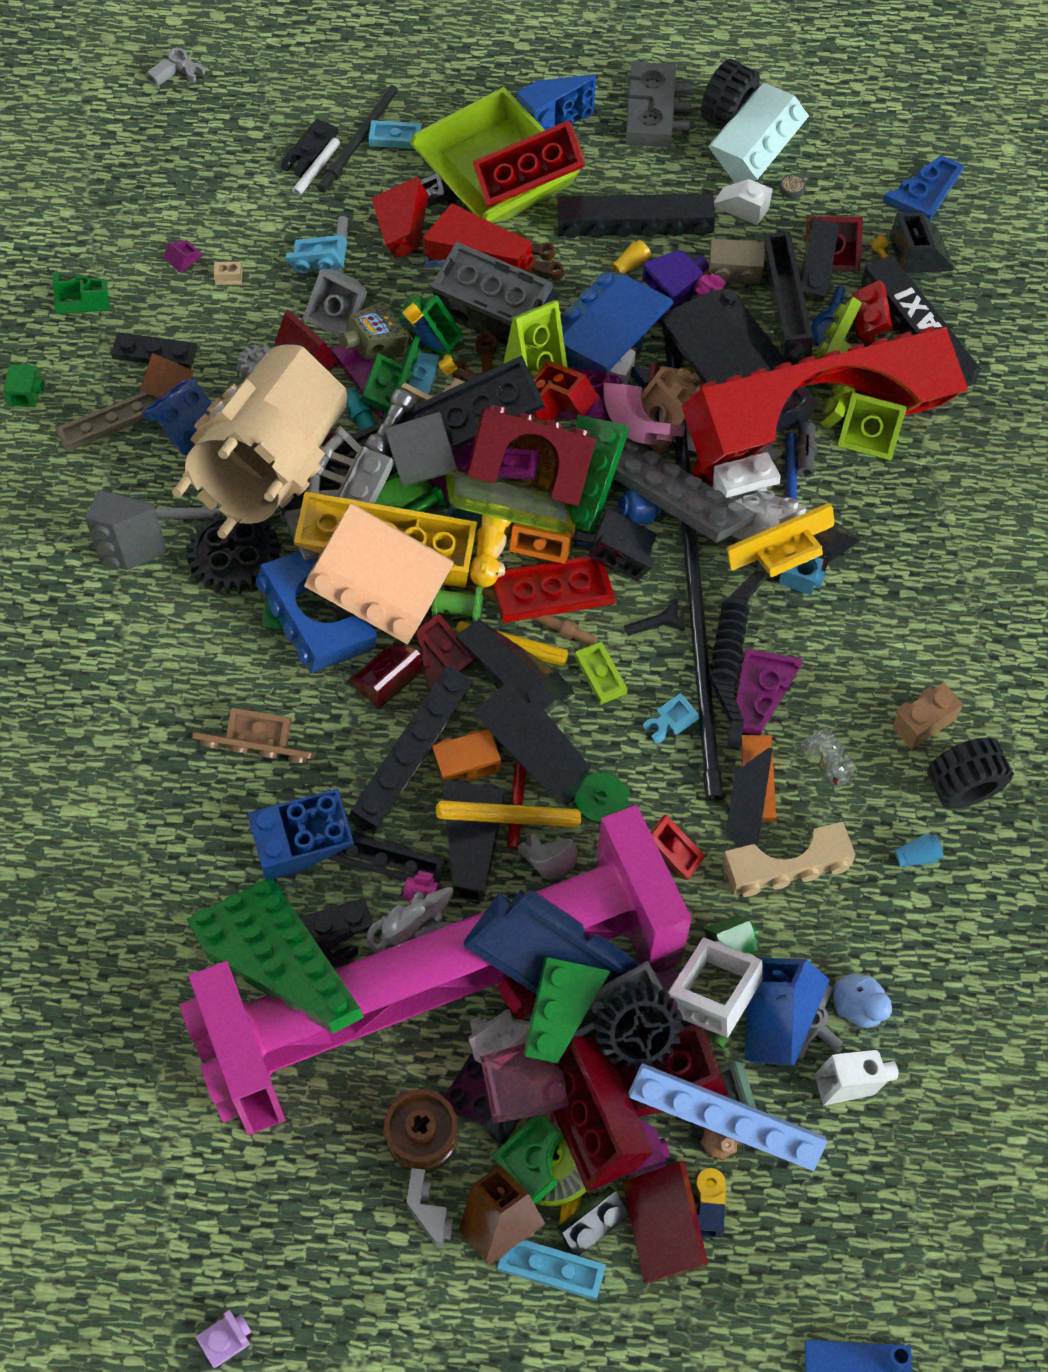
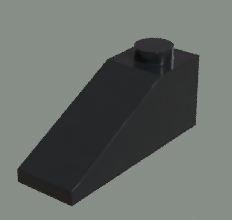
[800,219,839,302]

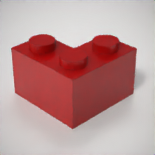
[531,360,599,424]

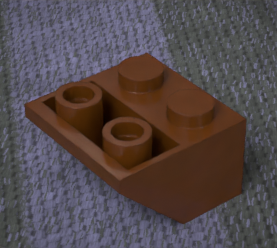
[459,1165,545,1265]

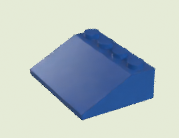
[561,272,673,372]

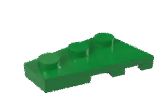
[523,956,610,1063]

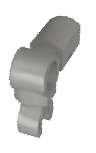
[145,48,205,88]

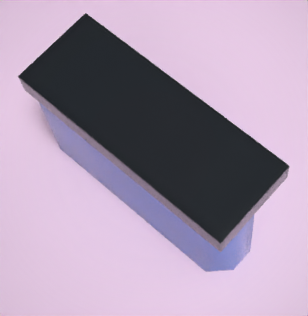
[573,530,596,549]

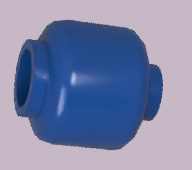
[617,488,661,524]

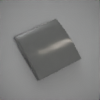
[385,412,458,487]

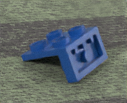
[141,378,212,455]

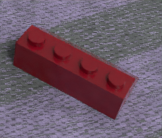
[538,1037,654,1191]

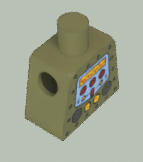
[339,301,409,360]

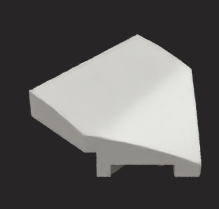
[469,1009,530,1069]

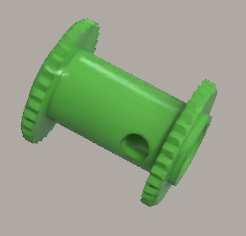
[431,583,484,623]

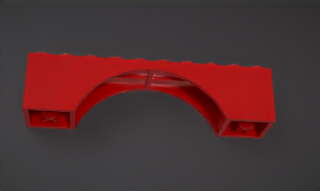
[681,326,968,470]

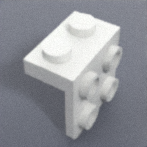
[713,452,781,501]
[730,489,807,540]

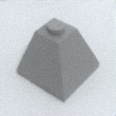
[303,269,367,338]

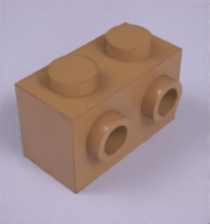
[892,682,963,750]

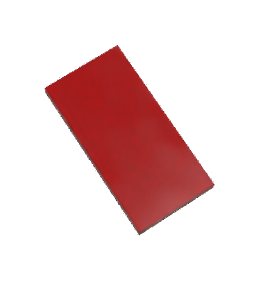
[491,556,616,623]

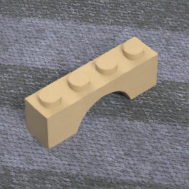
[722,822,856,897]

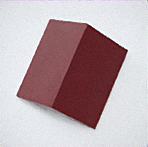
[274,310,339,371]
[347,644,422,710]

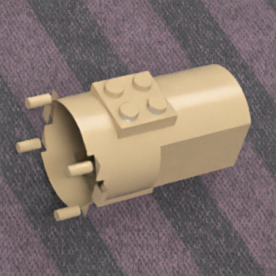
[172,345,347,539]

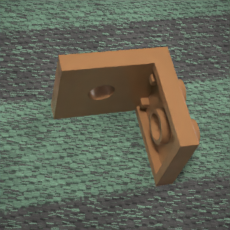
[641,366,704,454]

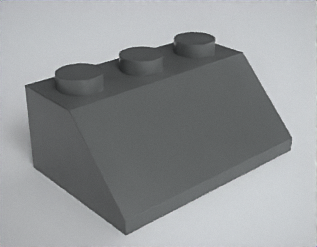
[85,490,167,570]

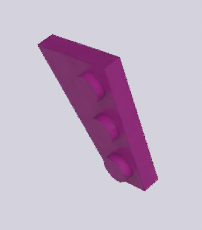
[736,648,804,735]

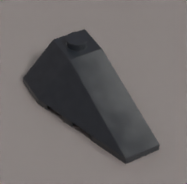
[455,619,575,713]

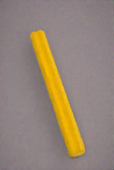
[436,800,581,827]

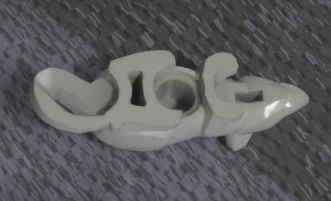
[367,887,453,953]

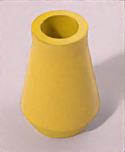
[612,240,652,274]

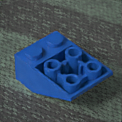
[517,74,596,130]
[248,789,354,880]
[744,958,830,1066]

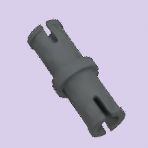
[795,422,817,478]

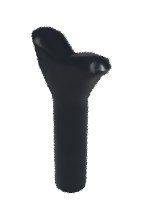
[624,599,685,636]

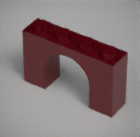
[465,405,596,506]

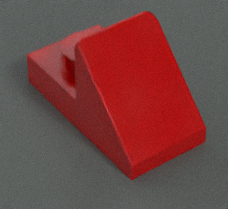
[650,815,706,880]
[497,977,536,1020]

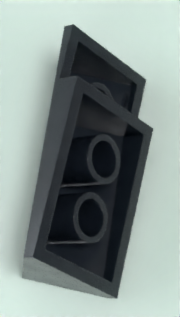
[473,682,591,805]

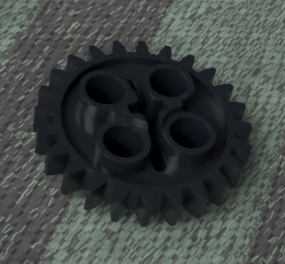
[186,513,280,595]

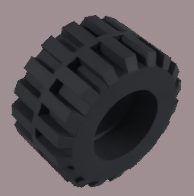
[701,59,760,128]
[927,737,1014,808]

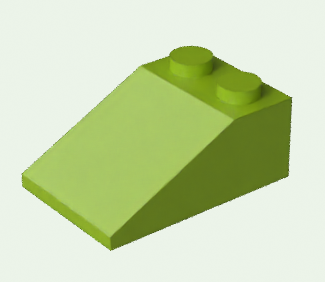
[503,300,567,378]

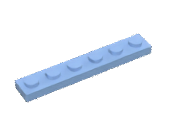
[628,1063,828,1171]

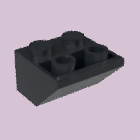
[889,212,954,273]

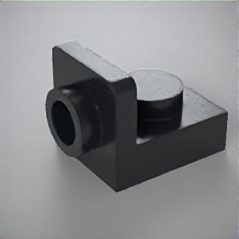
[421,173,457,208]

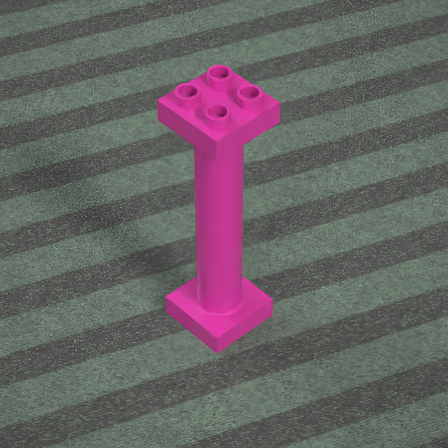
[179,805,692,1135]

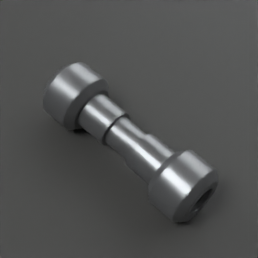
[365,389,415,455]

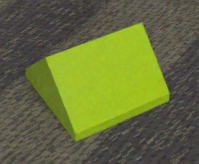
[837,392,907,460]

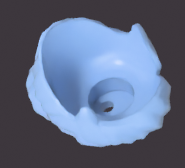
[833,973,892,1028]

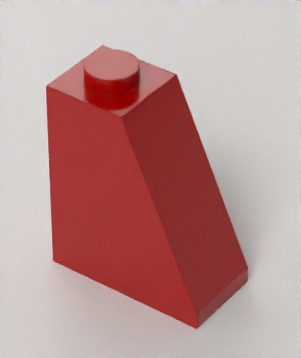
[371,177,428,258]

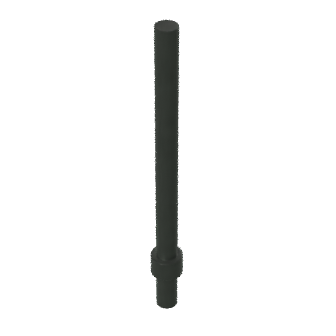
[317,85,398,193]

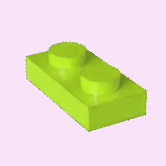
[575,641,628,705]

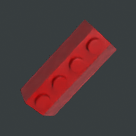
[472,120,585,208]

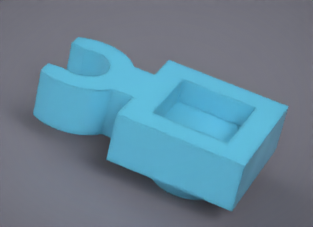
[643,693,700,744]

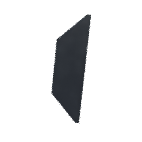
[726,748,773,848]

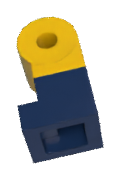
[694,1168,726,1238]

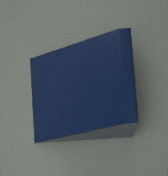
[631,366,649,390]

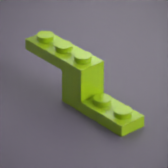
[814,297,862,429]

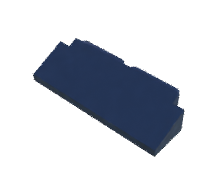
[464,890,649,1042]

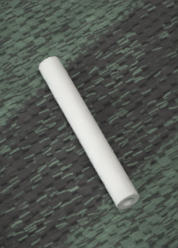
[292,138,340,196]

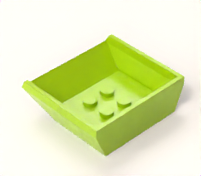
[410,87,579,223]

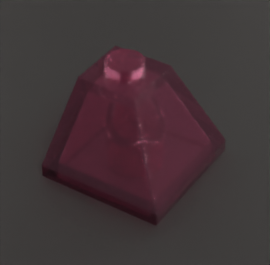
[480,1043,569,1123]

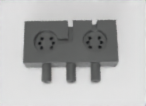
[625,62,692,148]

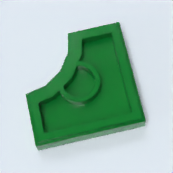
[492,1110,564,1204]

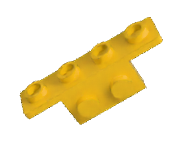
[726,503,834,577]

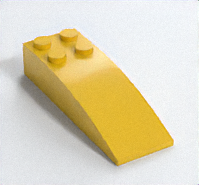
[294,491,477,589]

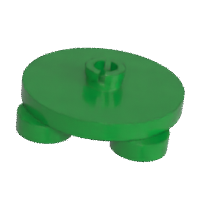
[572,773,630,824]

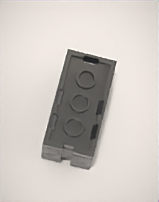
[430,242,556,345]

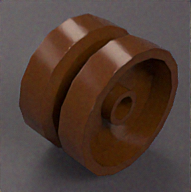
[384,1089,458,1172]

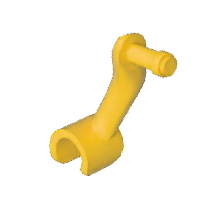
[872,234,890,259]

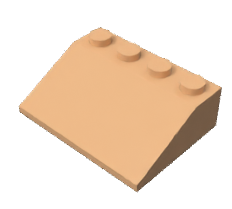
[304,503,454,645]

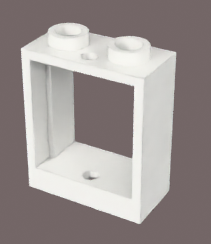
[668,937,763,1038]

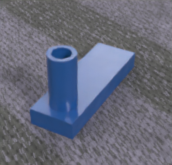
[804,1340,912,1372]

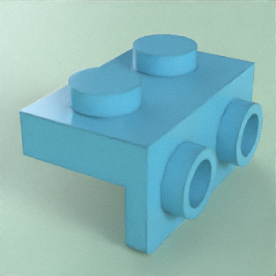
[285,235,347,273]

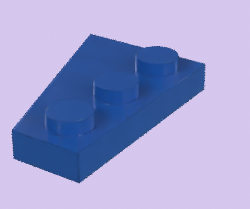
[883,155,964,220]

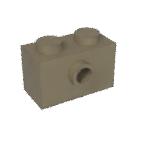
[708,238,764,284]

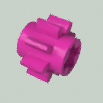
[694,273,726,299]
[403,871,440,905]

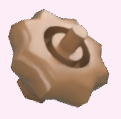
[700,1128,739,1160]

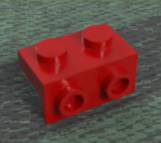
[852,280,892,346]

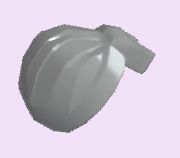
[517,834,578,880]

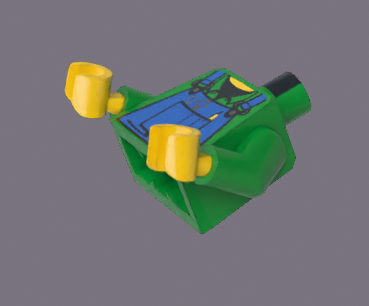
[399,294,463,377]

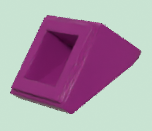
[163,240,203,272]

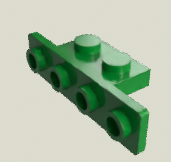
[360,336,421,421]

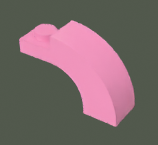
[604,383,685,445]

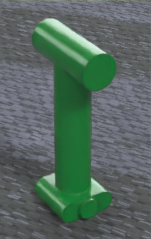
[394,486,447,512]

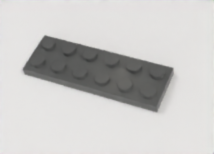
[613,438,756,543]

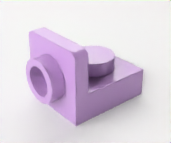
[196,1309,251,1369]

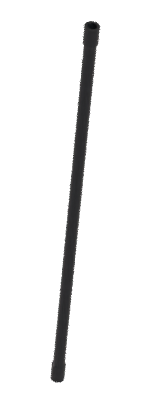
[662,309,723,801]

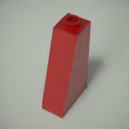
[423,204,534,270]

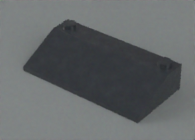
[658,288,818,431]

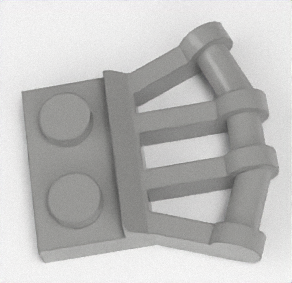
[305,426,395,504]

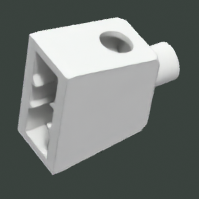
[814,1050,898,1106]

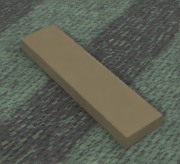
[55,392,159,452]

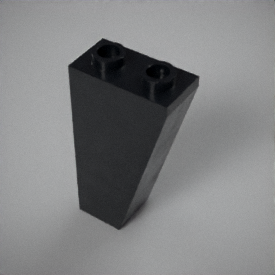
[443,779,505,902]

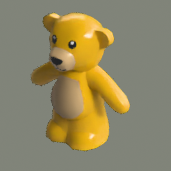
[469,510,512,591]

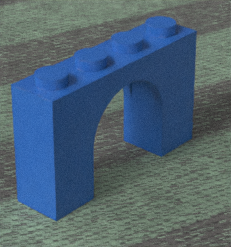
[256,552,377,673]

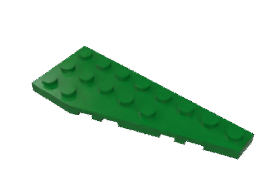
[187,877,364,1034]

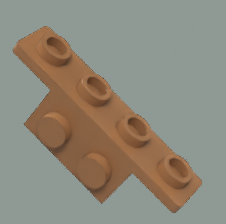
[192,708,316,763]

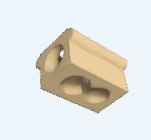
[214,262,243,285]

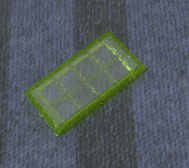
[446,471,574,534]

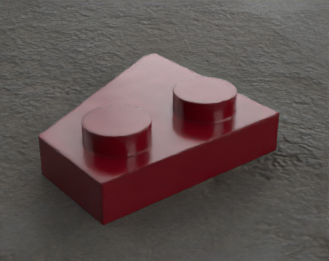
[416,614,475,692]

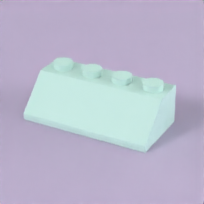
[708,82,809,183]

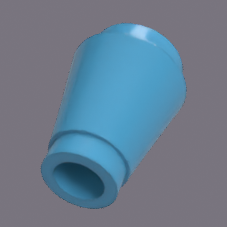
[894,833,943,867]

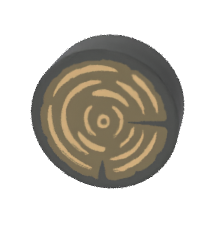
[780,174,806,199]

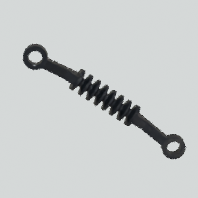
[708,561,768,751]

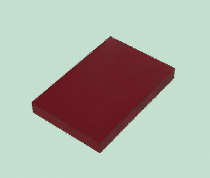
[623,1162,708,1284]

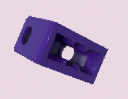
[642,250,709,309]

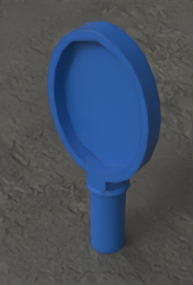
[811,285,846,346]

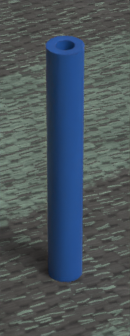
[785,433,797,500]

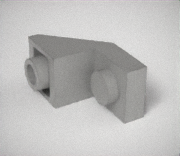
[406,1168,453,1248]

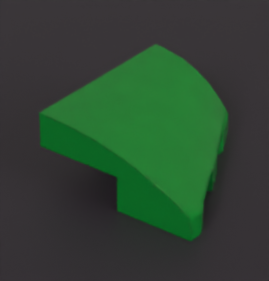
[52,272,110,314]

